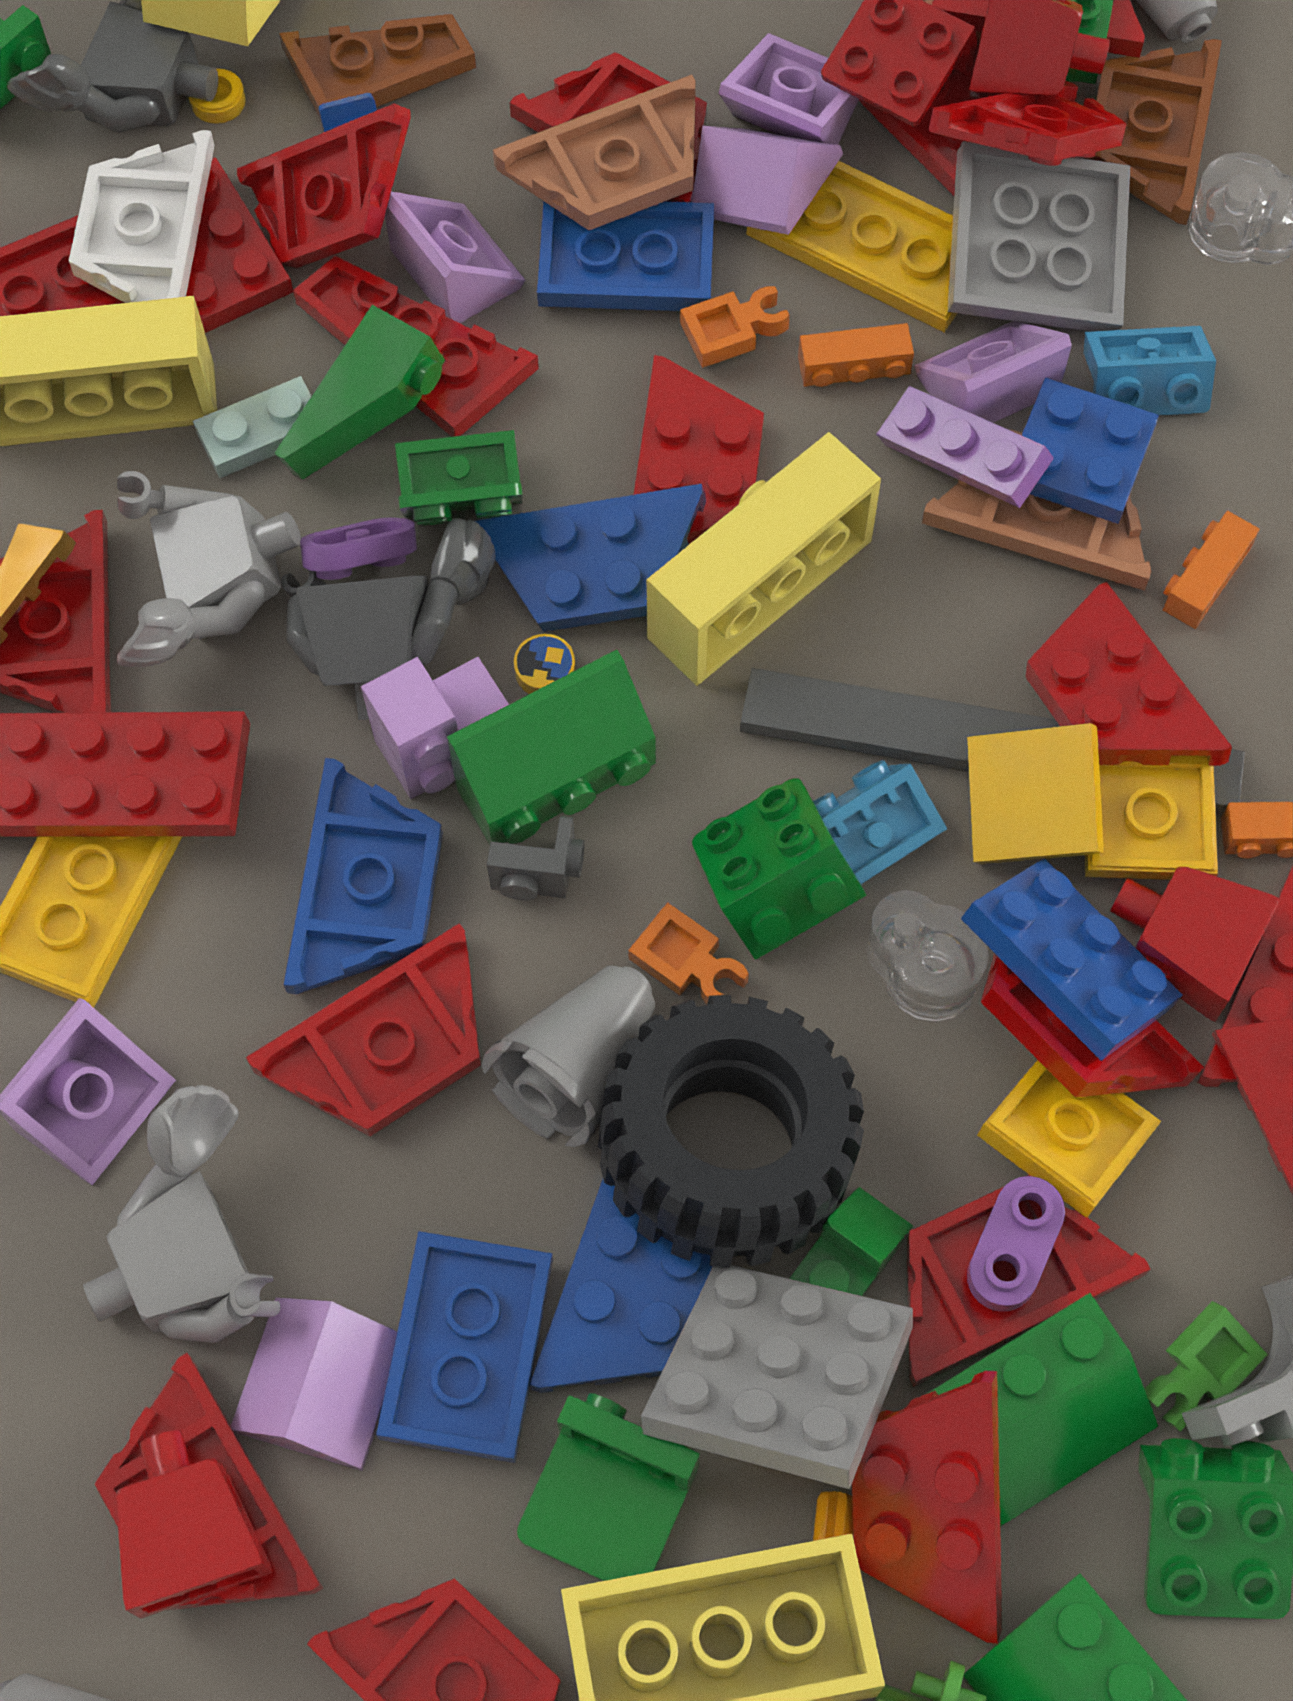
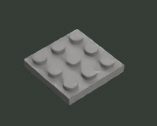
[947,141,1130,331]
[641,1265,913,1489]

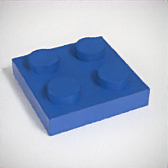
[1022,377,1159,524]

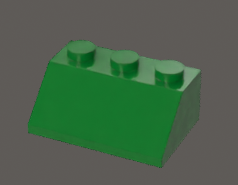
[447,649,656,844]
[927,1293,1159,1527]
[963,1573,1187,1701]

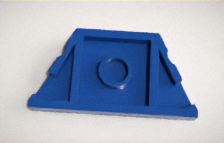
[475,484,706,632]
[283,758,443,994]
[530,1179,713,1393]

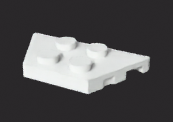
[69,130,215,303]

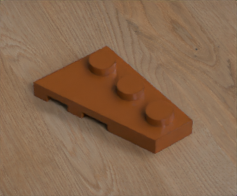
[279,14,476,119]

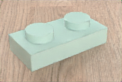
[193,376,312,479]

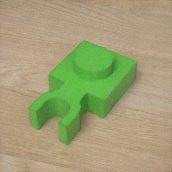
[1145,1301,1268,1432]

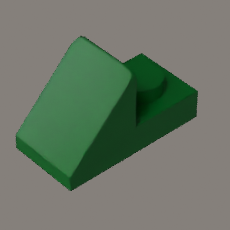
[789,1187,914,1297]

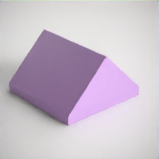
[719,33,859,145]
[692,126,843,235]
[385,191,526,323]
[914,321,1072,423]
[0,998,176,1185]
[231,1297,397,1471]

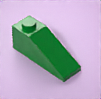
[274,305,445,480]

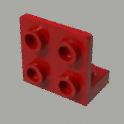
[821,0,978,127]

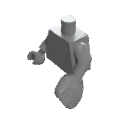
[117,471,301,667]
[83,1085,281,1343]

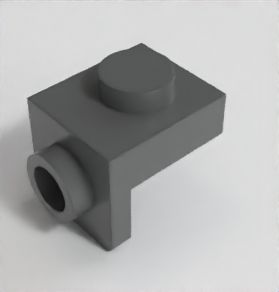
[487,816,585,900]

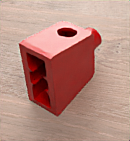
[969,0,1110,95]
[1110,866,1281,1022]
[116,1430,273,1619]

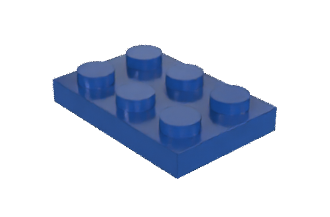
[537,201,714,311]
[961,858,1183,1061]
[376,1231,553,1463]

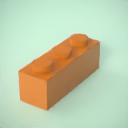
[798,323,914,387]
[1163,510,1260,630]
[1220,802,1293,858]

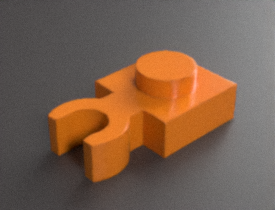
[680,286,790,368]
[628,902,749,1005]

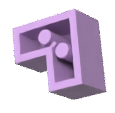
[361,657,509,799]

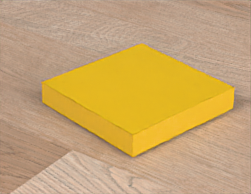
[967,723,1104,864]
[1085,756,1218,880]
[977,1060,1161,1218]

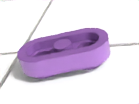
[300,518,417,580]
[967,1176,1065,1311]

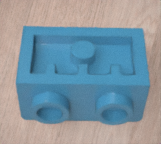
[1083,326,1216,415]
[813,760,947,884]

